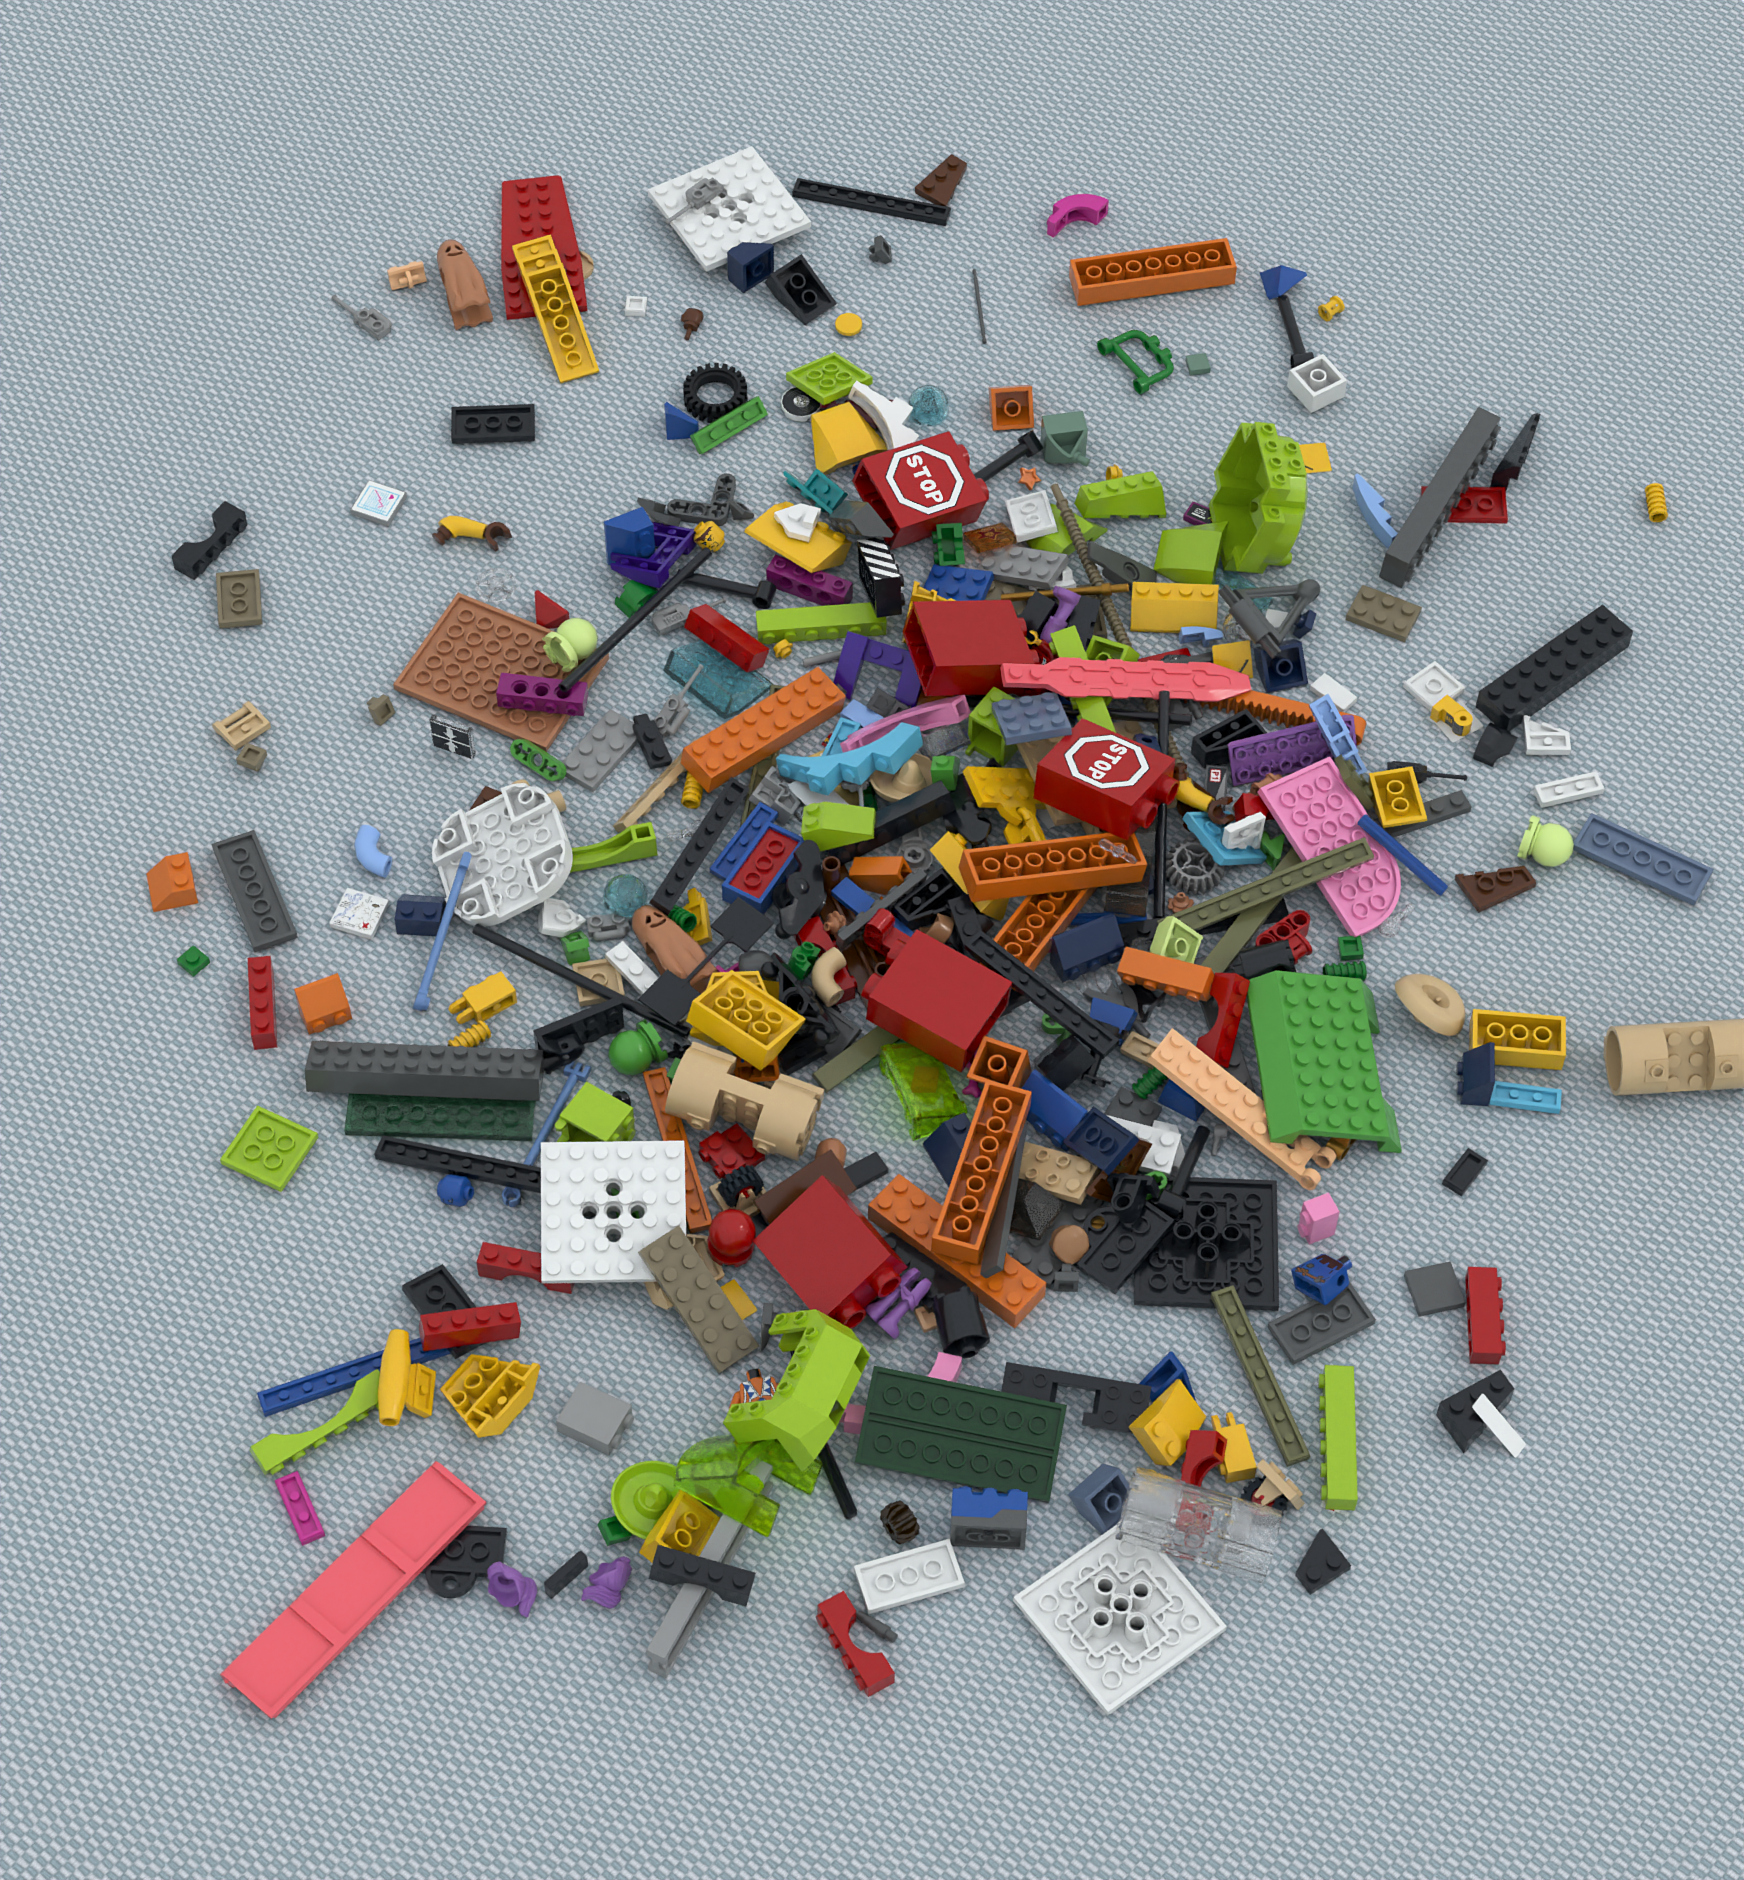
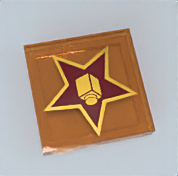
[963,522,1017,553]

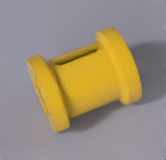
[1318,296,1345,321]

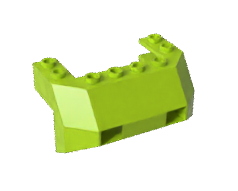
[723,1309,871,1472]

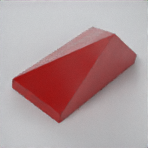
[534,590,569,629]

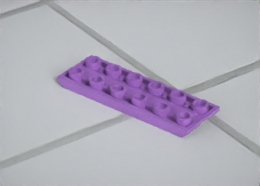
[1228,715,1357,786]

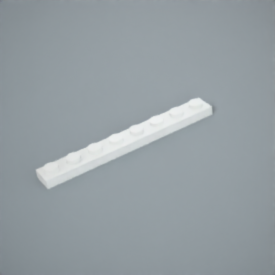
[605,941,735,1076]

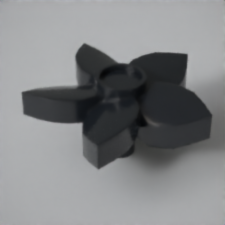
[667,1042,691,1059]

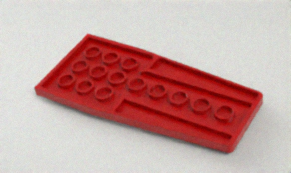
[501,175,588,320]

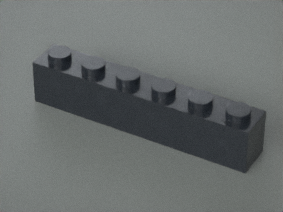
[826,780,956,866]

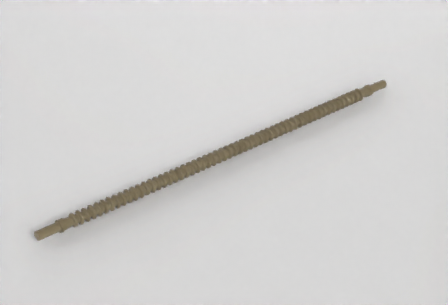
[1051,484,1194,784]

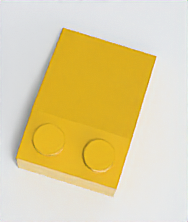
[1368,766,1427,828]
[1129,1379,1206,1466]
[639,1488,720,1563]

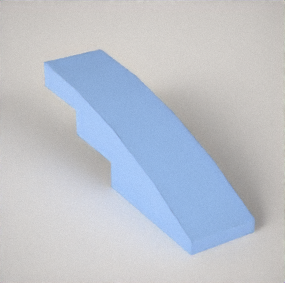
[1352,473,1398,549]
[1309,694,1367,775]

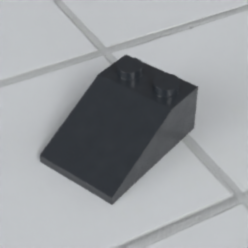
[765,254,837,325]
[1033,1030,1096,1091]

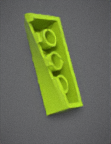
[1074,471,1166,518]

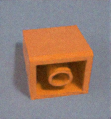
[967,1036,1032,1089]

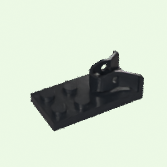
[533,996,624,1074]

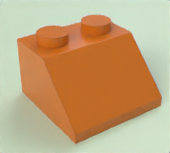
[988,385,1034,431]
[146,852,198,912]
[294,973,352,1035]

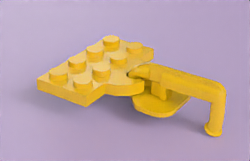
[962,766,1047,844]

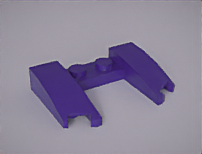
[610,522,697,588]
[833,631,922,708]

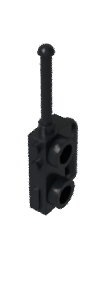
[1386,761,1468,784]

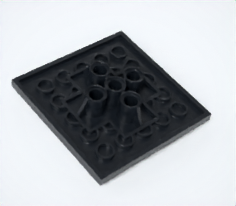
[1134,1175,1279,1311]

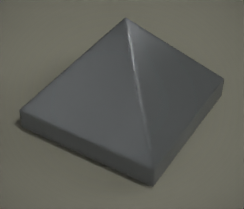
[729,500,754,520]

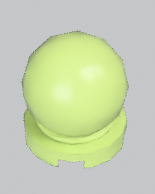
[542,618,598,672]
[1517,815,1574,867]

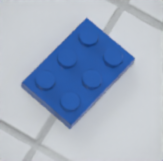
[923,564,994,601]

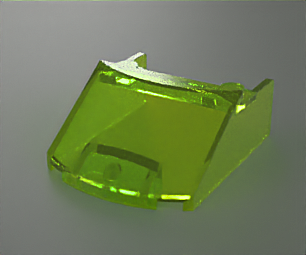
[674,1435,823,1537]

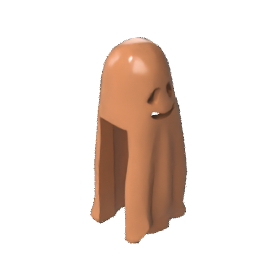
[437,239,493,330]
[632,905,717,994]

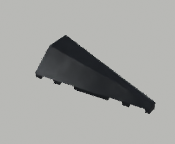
[1490,413,1541,491]

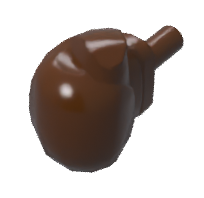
[681,308,704,340]

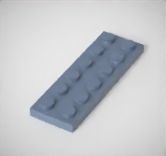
[1573,813,1714,906]

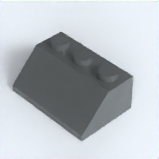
[828,500,894,537]

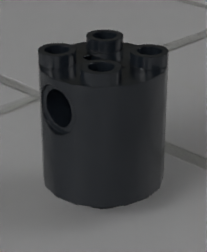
[1233,939,1296,980]
[932,1287,990,1358]

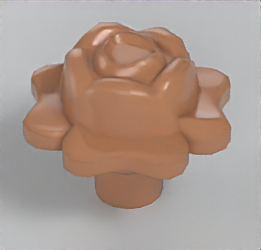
[1168,892,1194,913]
[824,911,847,939]

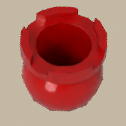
[707,1208,756,1267]

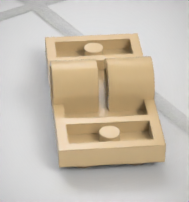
[1017,1142,1101,1205]

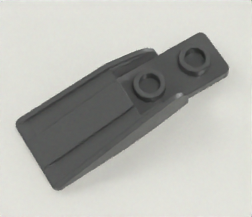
[1087,541,1157,590]

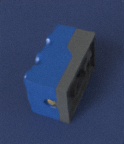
[950,1486,1028,1550]

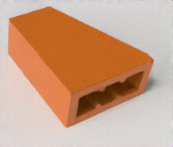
[849,856,912,895]

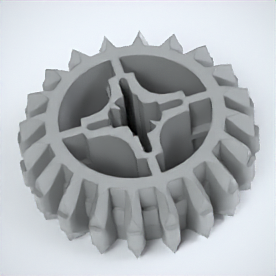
[1166,838,1225,896]

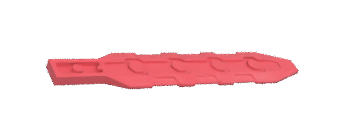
[1000,657,1251,702]

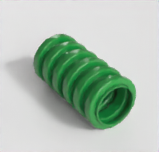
[664,905,697,932]
[1323,961,1367,981]
[1132,1066,1169,1099]

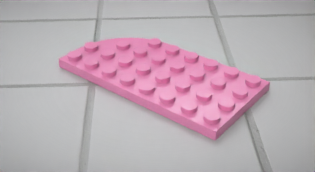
[1258,757,1401,938]

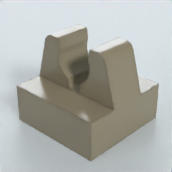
[367,694,396,726]
[236,743,267,772]

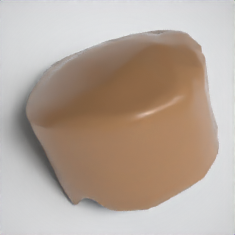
[919,913,954,944]
[1049,1225,1089,1265]

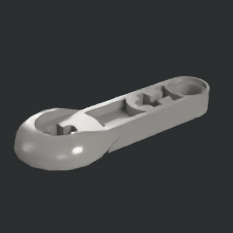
[896,827,933,873]

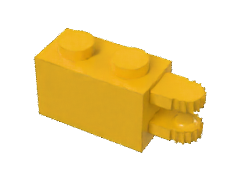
[448,971,517,1024]
[1211,1412,1257,1483]

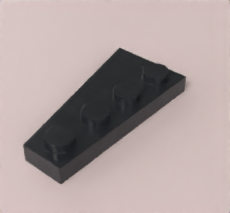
[883,1232,967,1313]

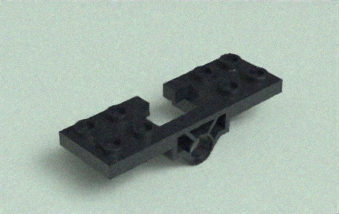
[1001,1362,1152,1434]

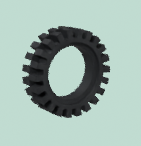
[683,363,748,423]

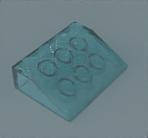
[663,640,774,719]

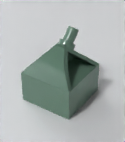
[1040,411,1090,467]

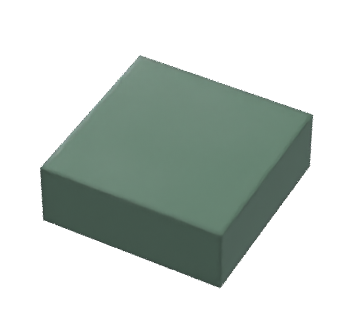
[1185,353,1211,376]

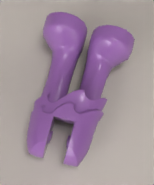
[1039,586,1081,643]
[864,1268,932,1340]

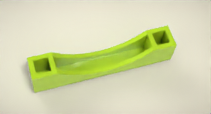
[570,822,658,873]
[249,1369,380,1475]

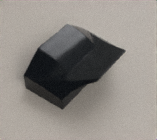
[1473,722,1518,767]

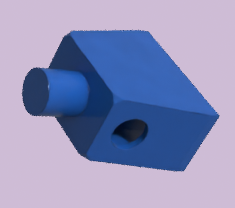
[1090,997,1138,1046]
[1158,1079,1206,1122]

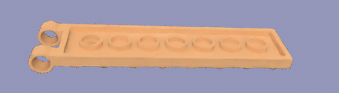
[1147,1028,1336,1190]

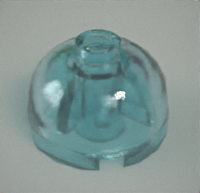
[908,385,949,426]
[602,874,648,917]

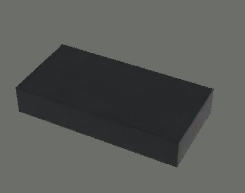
[1442,1148,1488,1197]
[544,1551,588,1599]

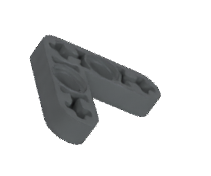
[667,473,736,526]

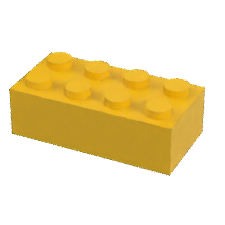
[1469,1009,1566,1070]

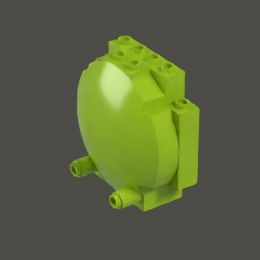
[1208,422,1308,574]

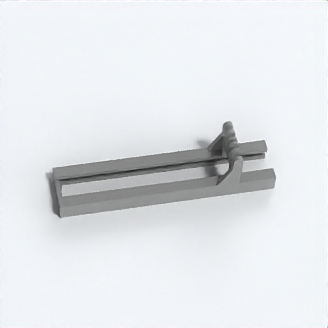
[646,1458,773,1679]

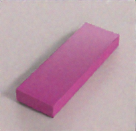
[274,1471,325,1546]

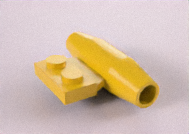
[378,1329,436,1426]

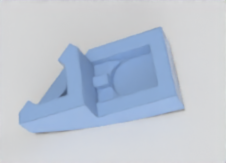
[1178,626,1223,647]

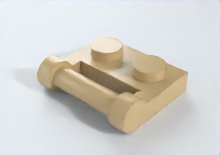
[212,701,271,751]

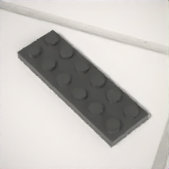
[212,830,298,952]

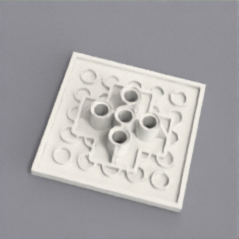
[648,146,811,272]
[541,1141,686,1283]
[1013,1514,1227,1716]

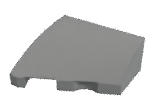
[748,766,800,825]

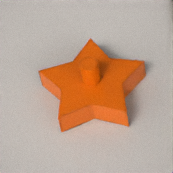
[1018,467,1041,491]

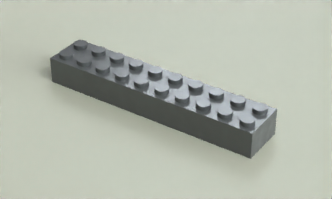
[1379,407,1501,588]
[305,1040,544,1101]

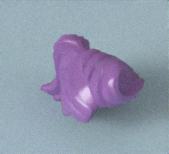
[581,1556,632,1609]
[487,1562,537,1618]

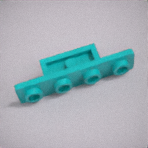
[783,468,848,514]

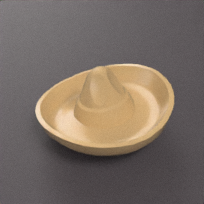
[870,753,932,803]
[1395,974,1466,1036]

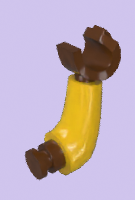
[432,516,512,552]
[1173,763,1235,825]

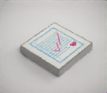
[350,480,407,527]

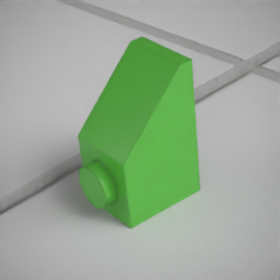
[930,755,960,791]

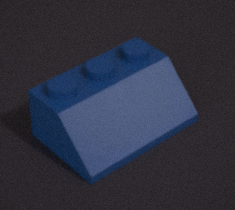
[604,507,655,565]
[1022,1069,1088,1152]

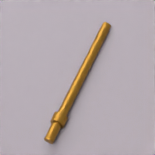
[1001,583,1129,602]

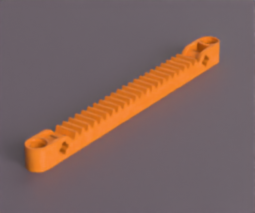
[1183,690,1367,745]

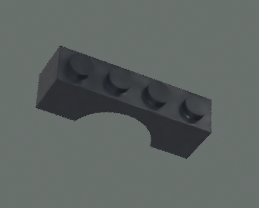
[172,501,247,580]
[649,1545,756,1607]

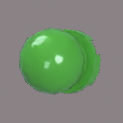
[608,1019,668,1076]

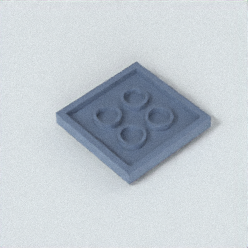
[991,692,1072,745]

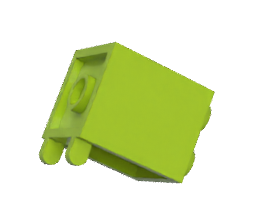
[965,687,1018,767]
[555,1081,636,1142]

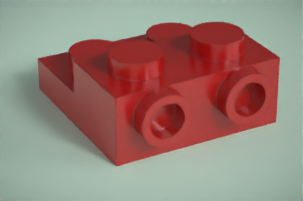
[698,1123,765,1179]

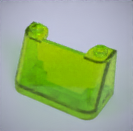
[878,1043,968,1141]

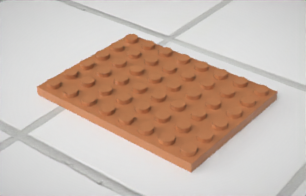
[393,592,609,752]

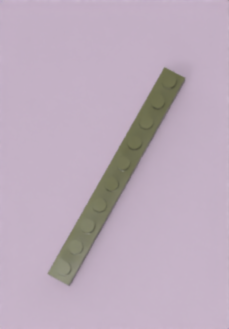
[1157,837,1374,931]

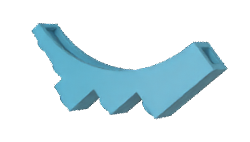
[776,722,923,796]

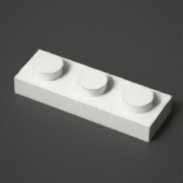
[1533,771,1605,808]

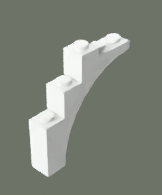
[848,381,919,451]

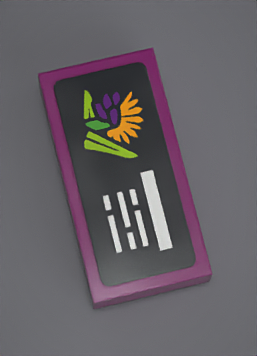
[1183,502,1212,525]

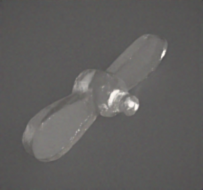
[1099,838,1138,864]

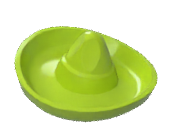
[611,1461,698,1540]

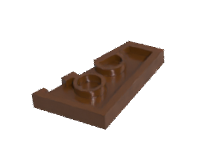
[915,154,967,207]
[1454,866,1537,913]
[1085,1136,1152,1203]

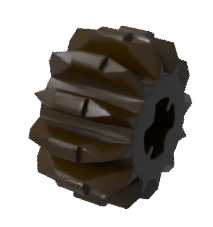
[880,1500,920,1545]

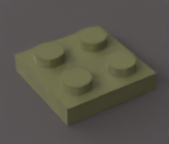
[1334,754,1375,810]

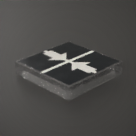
[429,714,476,760]

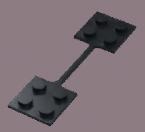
[638,897,774,1026]

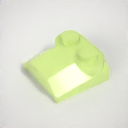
[1150,916,1203,964]

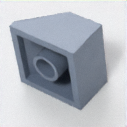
[1068,1463,1142,1535]

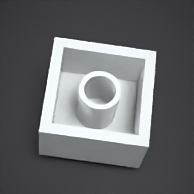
[1287,354,1347,413]

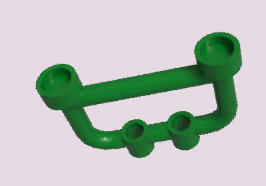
[1097,330,1174,395]

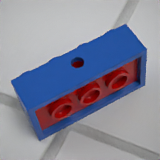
[722,821,804,915]

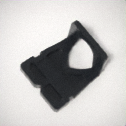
[1120,983,1167,1023]

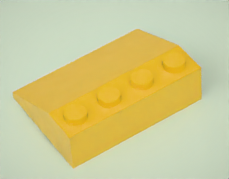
[744,501,852,573]
[686,970,806,1071]

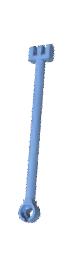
[413,852,472,1011]
[502,1061,591,1207]

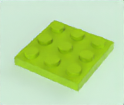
[786,352,873,405]
[220,1105,319,1192]

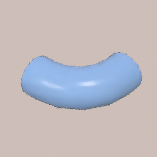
[354,825,392,878]

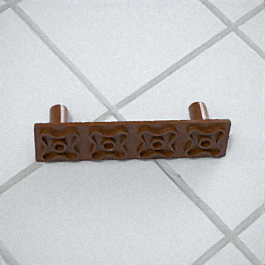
[819,856,890,1010]

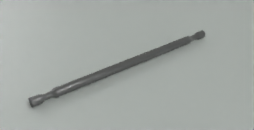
[972,269,987,344]

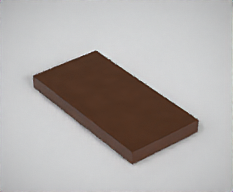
[753,1149,857,1226]

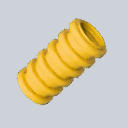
[1645,483,1668,522]
[681,771,704,809]
[448,1020,491,1047]

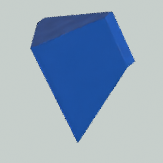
[1260,265,1307,300]
[664,402,699,440]
[1139,1352,1197,1403]

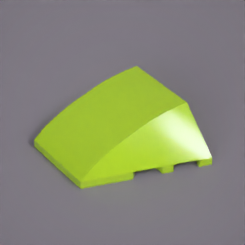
[1026,504,1108,556]
[1153,521,1229,585]

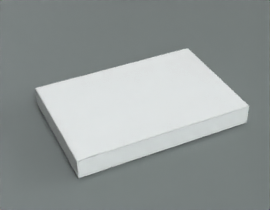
[1005,490,1058,543]

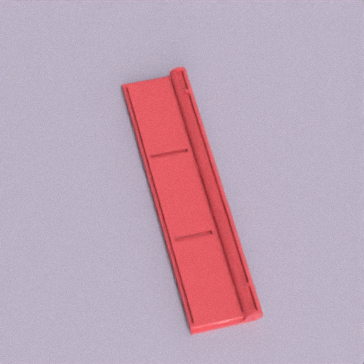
[220,1461,487,1719]

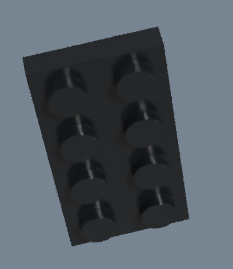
[451,404,535,444]
[402,1264,485,1359]

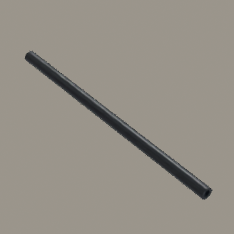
[559,547,712,693]
[1153,691,1170,918]
[954,695,1192,726]
[472,924,691,1039]

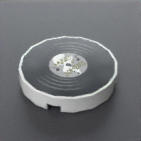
[781,387,821,422]

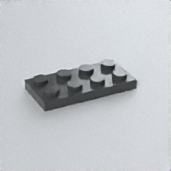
[1268,1282,1376,1365]

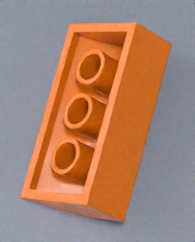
[1117,947,1214,1002]

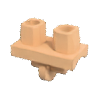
[387,261,427,290]

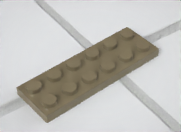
[638,1225,759,1374]

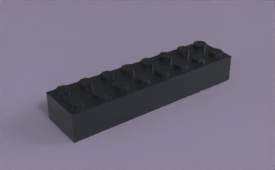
[1476,604,1633,731]

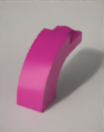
[1047,194,1109,238]

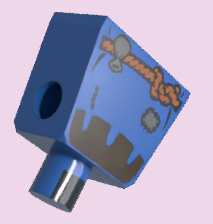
[1291,1254,1352,1305]

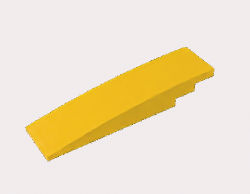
[512,235,599,384]

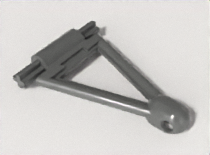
[1218,579,1320,659]

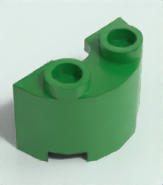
[932,523,965,566]
[615,580,659,618]
[787,942,821,987]

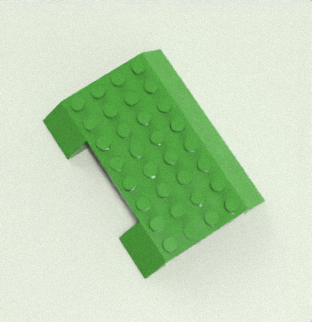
[1246,970,1402,1153]

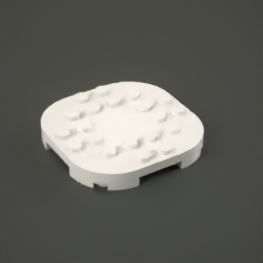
[432,783,573,927]

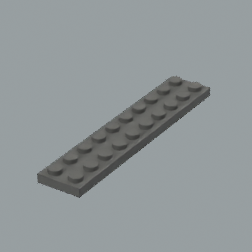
[1012,1086,1162,1289]

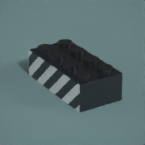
[857,537,905,618]

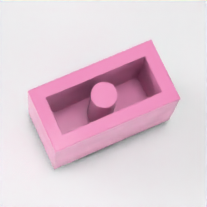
[1297,1192,1340,1245]

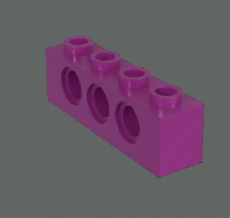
[766,554,853,606]
[496,672,588,716]

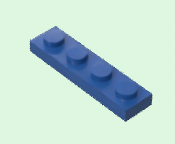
[709,802,778,881]

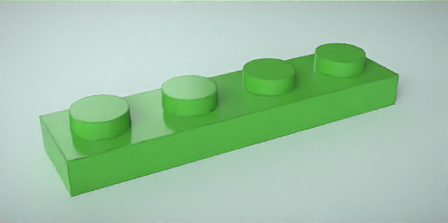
[690,396,768,454]

